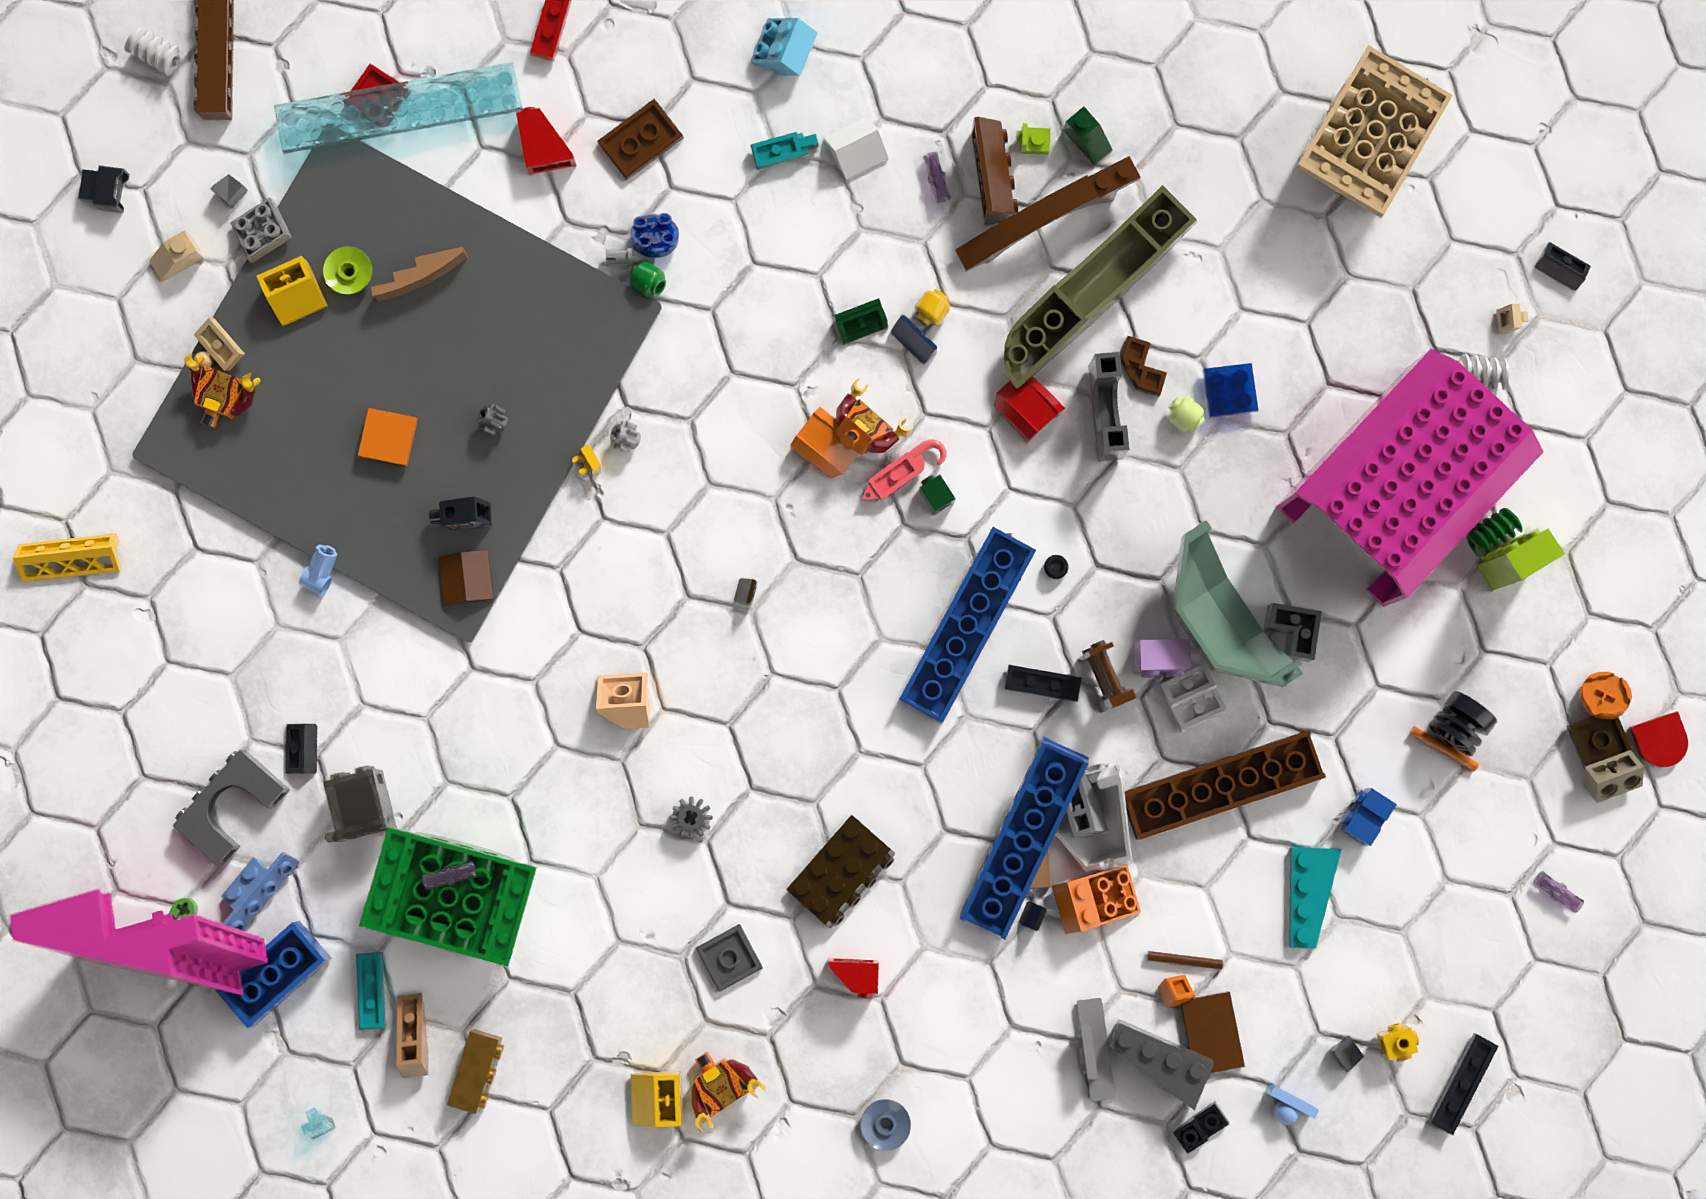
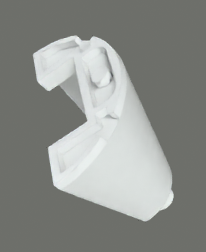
[1056,763,1132,872]

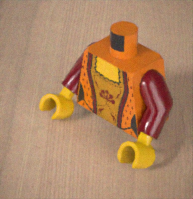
[184,352,261,428]
[835,378,913,455]
[691,1052,766,1133]

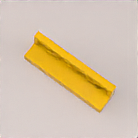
[13,533,121,582]

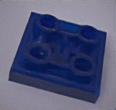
[1202,363,1259,418]

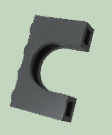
[1088,352,1130,462]
[172,750,290,865]

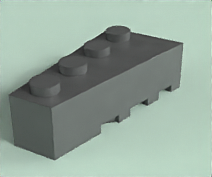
[1109,1019,1214,1111]

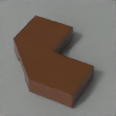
[1120,336,1167,397]

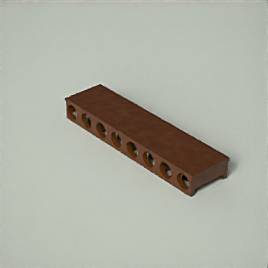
[1124,730,1326,840]

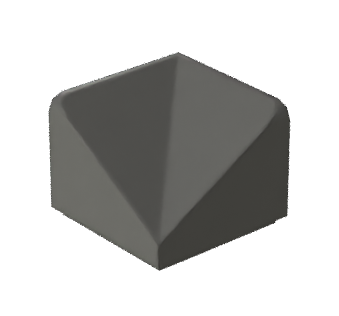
[210,174,248,208]

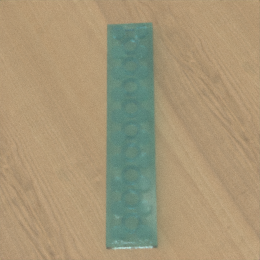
[274,62,523,154]

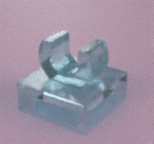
[301,1107,336,1139]

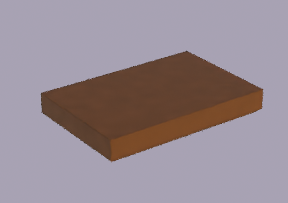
[597,99,684,181]
[1181,991,1245,1073]

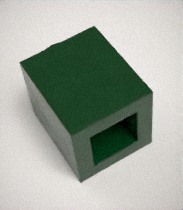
[919,474,956,515]

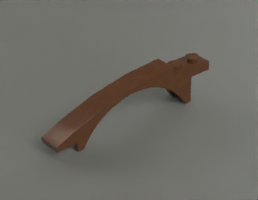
[955,156,1141,272]

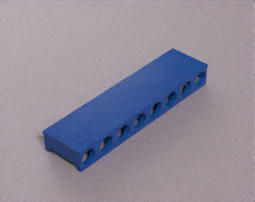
[899,527,1036,723]
[959,737,1089,940]

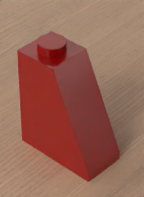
[516,107,577,175]

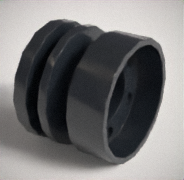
[1429,691,1497,756]

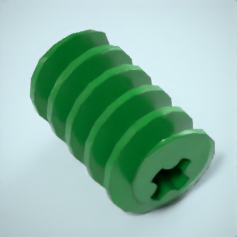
[1466,508,1523,558]

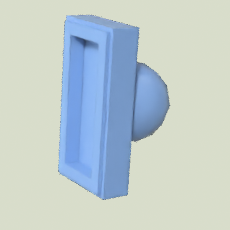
[1265,1084,1319,1125]

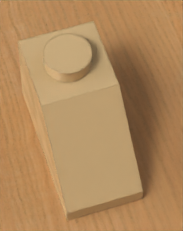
[149,231,205,282]

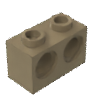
[1584,750,1644,803]

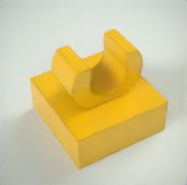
[572,444,601,476]

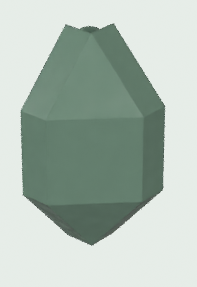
[1172,520,1303,687]

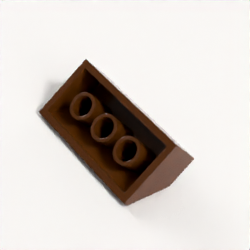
[971,117,1018,225]

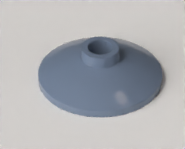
[861,1099,911,1151]

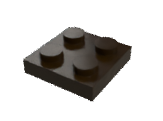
[1566,716,1634,771]

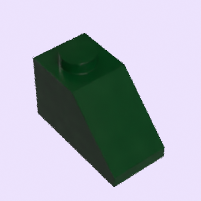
[1063,106,1113,166]

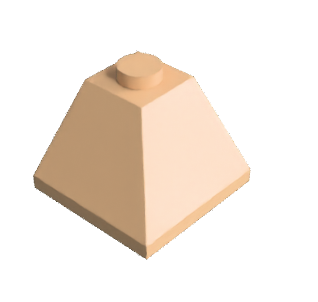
[596,673,650,729]

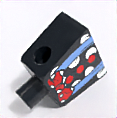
[429,496,492,530]

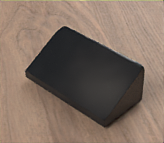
[1535,242,1591,291]
[286,723,318,774]

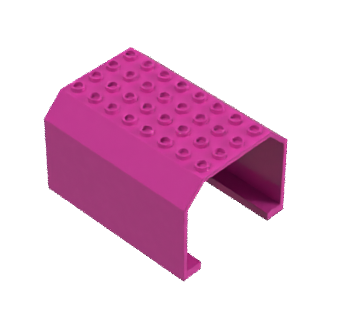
[1276,349,1544,607]

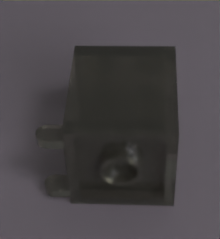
[323,765,397,843]

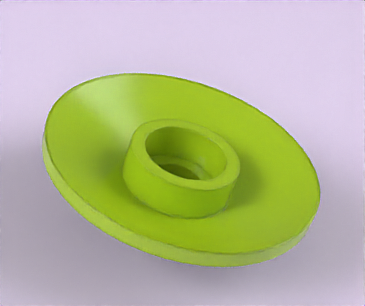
[323,246,373,295]

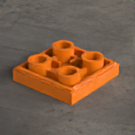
[358,408,418,466]

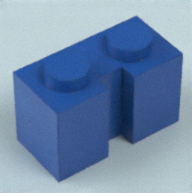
[1340,788,1397,846]

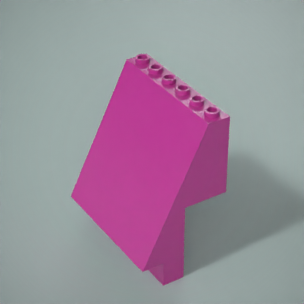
[9,889,268,995]

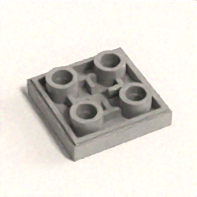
[230,197,292,263]

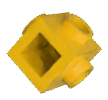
[1376,1023,1419,1061]

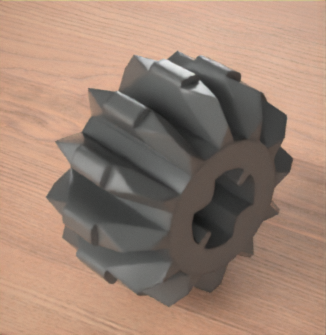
[670,796,713,839]

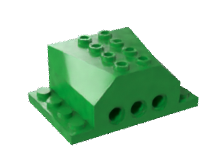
[359,826,537,967]

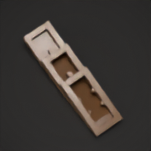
[371,247,468,302]

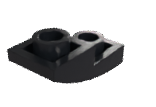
[1173,1101,1230,1154]

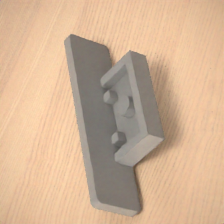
[1076,998,1116,1101]

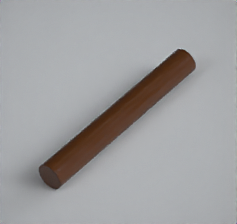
[1147,951,1223,970]

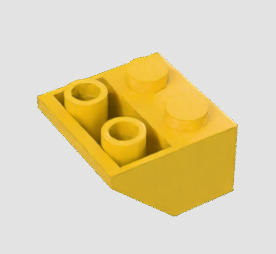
[257,256,328,326]
[631,1071,683,1128]

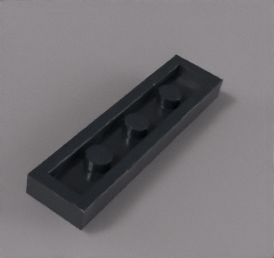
[1428,1033,1499,1135]

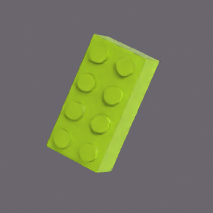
[1477,528,1565,591]

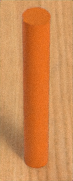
[1409,726,1479,772]

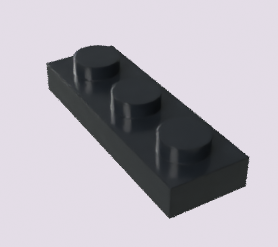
[1004,665,1082,702]

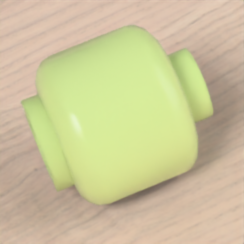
[1168,396,1205,433]

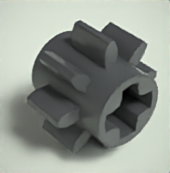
[476,404,508,436]

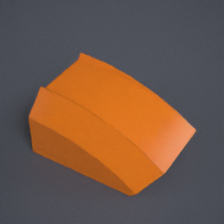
[790,407,858,478]

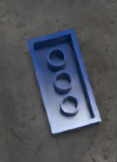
[215,921,332,1029]

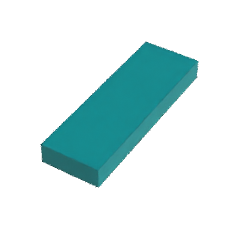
[356,952,386,1030]

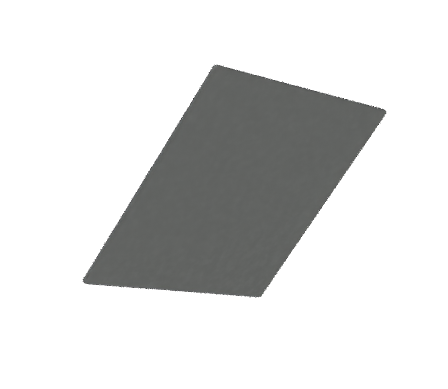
[132,124,662,643]

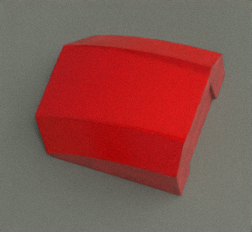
[994,377,1065,444]

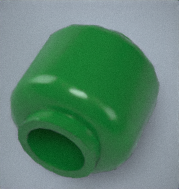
[630,261,666,298]

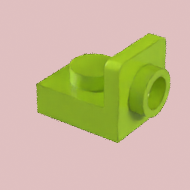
[1016,123,1050,155]

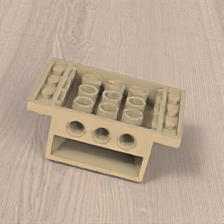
[1296,45,1453,218]

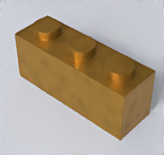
[447,1029,504,1114]

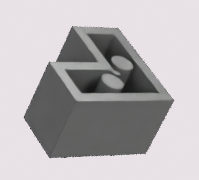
[1263,603,1322,662]

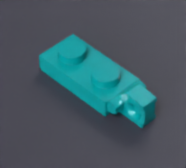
[750,132,819,170]

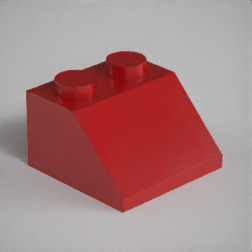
[828,958,879,999]

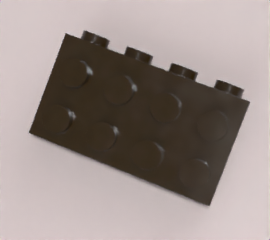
[786,815,895,928]

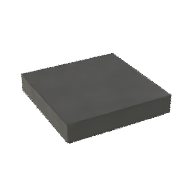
[696,924,764,992]

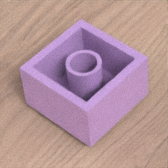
[1134,639,1191,678]

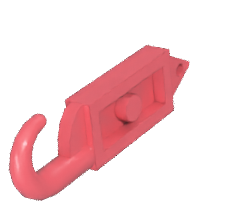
[862,439,946,501]

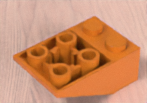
[1052,864,1141,934]

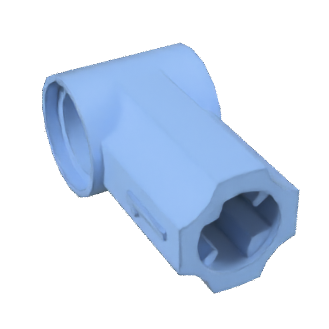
[299,544,338,596]

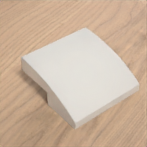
[1160,664,1227,732]

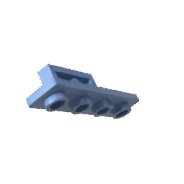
[221,852,299,931]

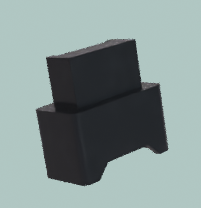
[78,165,130,213]

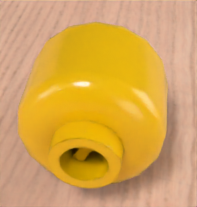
[914,289,950,327]

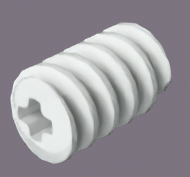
[124,27,180,76]
[1458,354,1509,390]

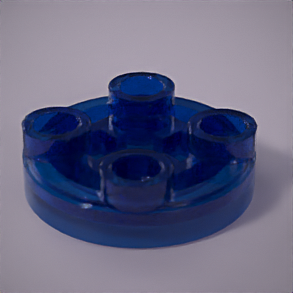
[630,213,679,258]

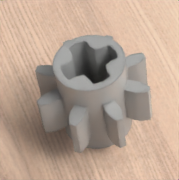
[610,421,641,452]

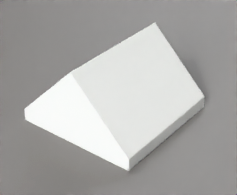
[824,116,889,180]

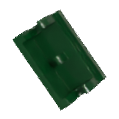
[834,298,889,345]

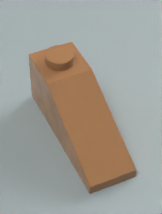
[396,993,428,1078]

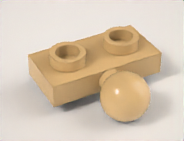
[194,318,245,371]

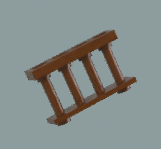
[1078,640,1136,713]

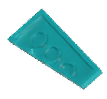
[1289,847,1342,948]

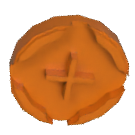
[1579,672,1632,719]

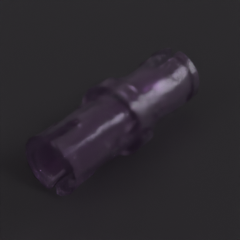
[923,152,951,203]
[422,861,477,891]
[1533,871,1584,913]

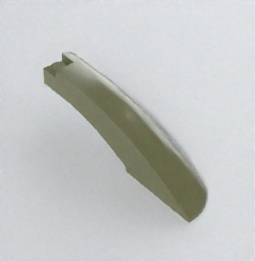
[1004,185,1197,389]

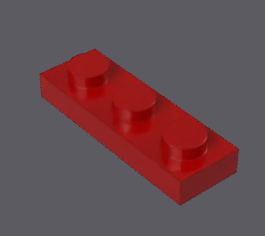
[530,0,572,61]

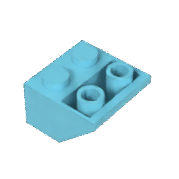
[750,18,818,76]

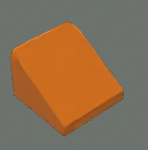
[1158,975,1196,1008]

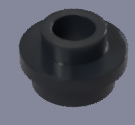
[1044,555,1069,579]

